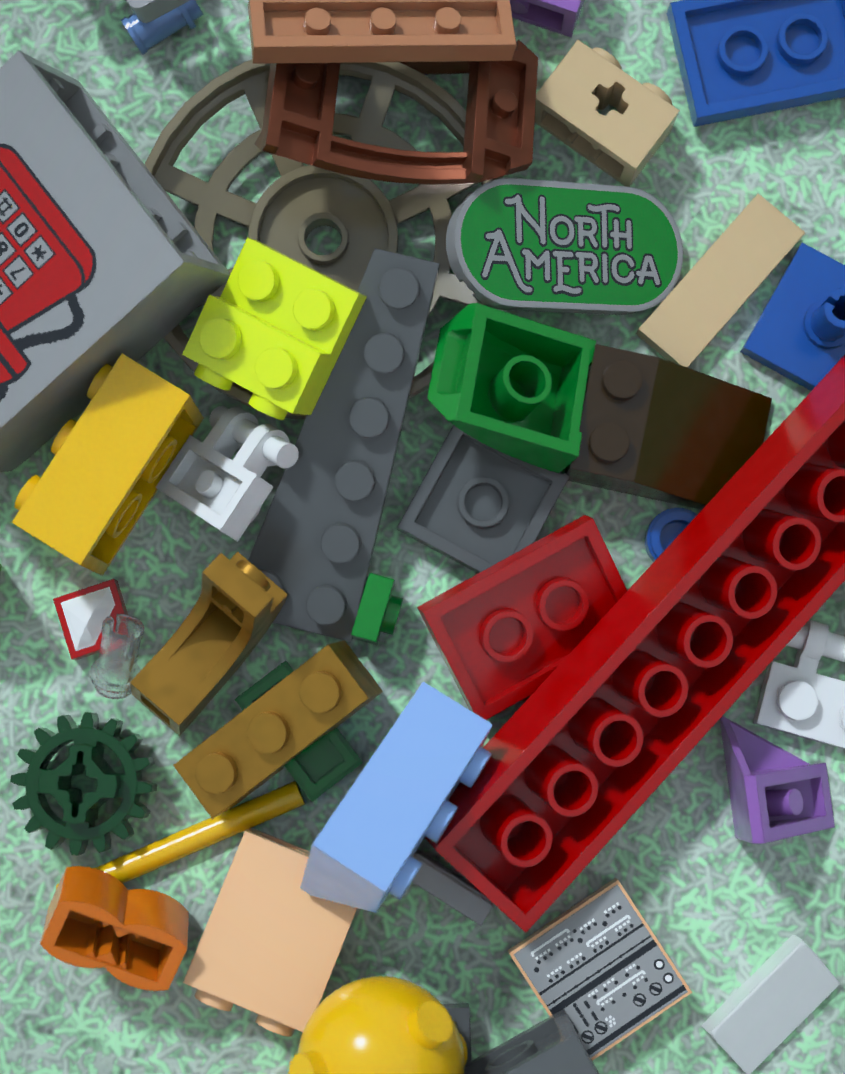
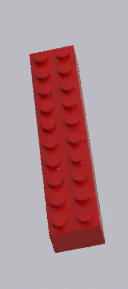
[425,355,845,933]

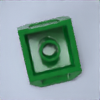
[427,303,596,473]

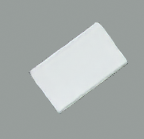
[701,935,841,1074]

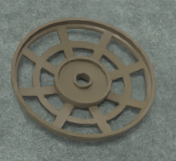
[144,60,503,420]

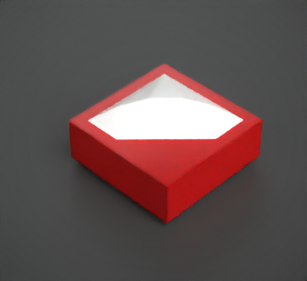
[53,579,136,660]

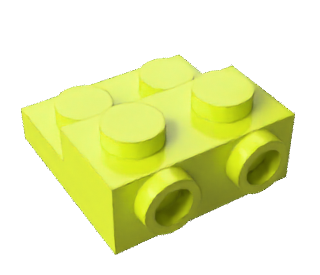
[182,237,367,420]

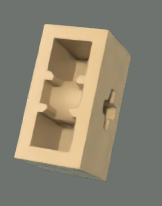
[535,40,680,187]

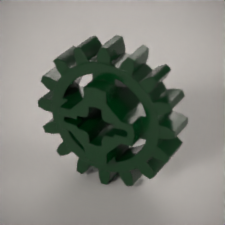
[10,712,157,856]

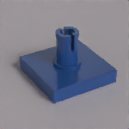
[740,242,845,391]

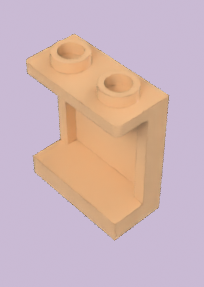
[183,828,357,1037]

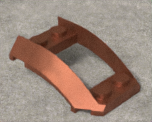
[255,39,538,184]

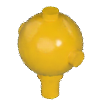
[289,976,468,1074]

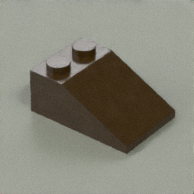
[565,344,772,510]

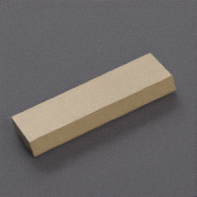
[636,193,805,368]

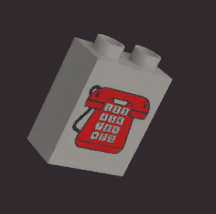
[0,50,230,472]

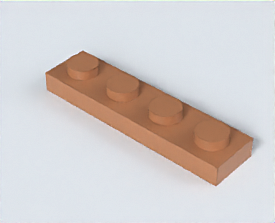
[248,0,517,64]

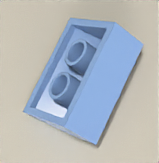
[300,682,493,913]

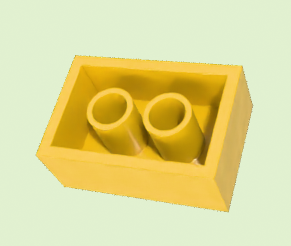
[11,353,204,576]

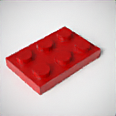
[417,515,627,720]

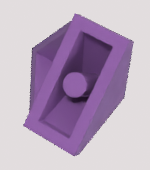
[720,716,835,844]

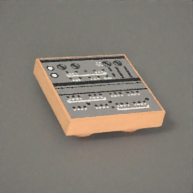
[508,878,692,1061]

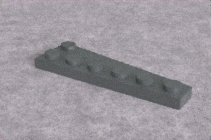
[248,248,440,642]

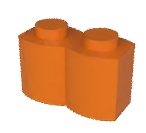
[40,866,189,991]

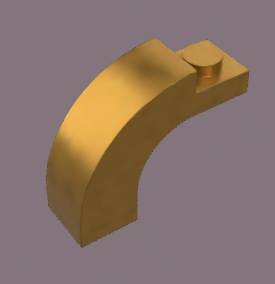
[130,551,288,736]

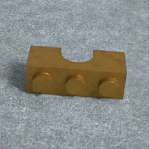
[173,640,383,819]

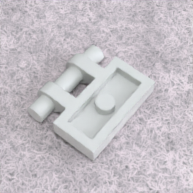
[155,406,299,542]
[753,620,845,749]

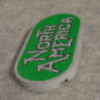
[446,178,683,315]

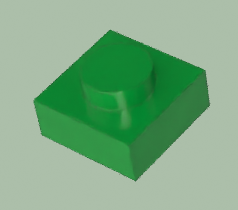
[351,572,403,645]

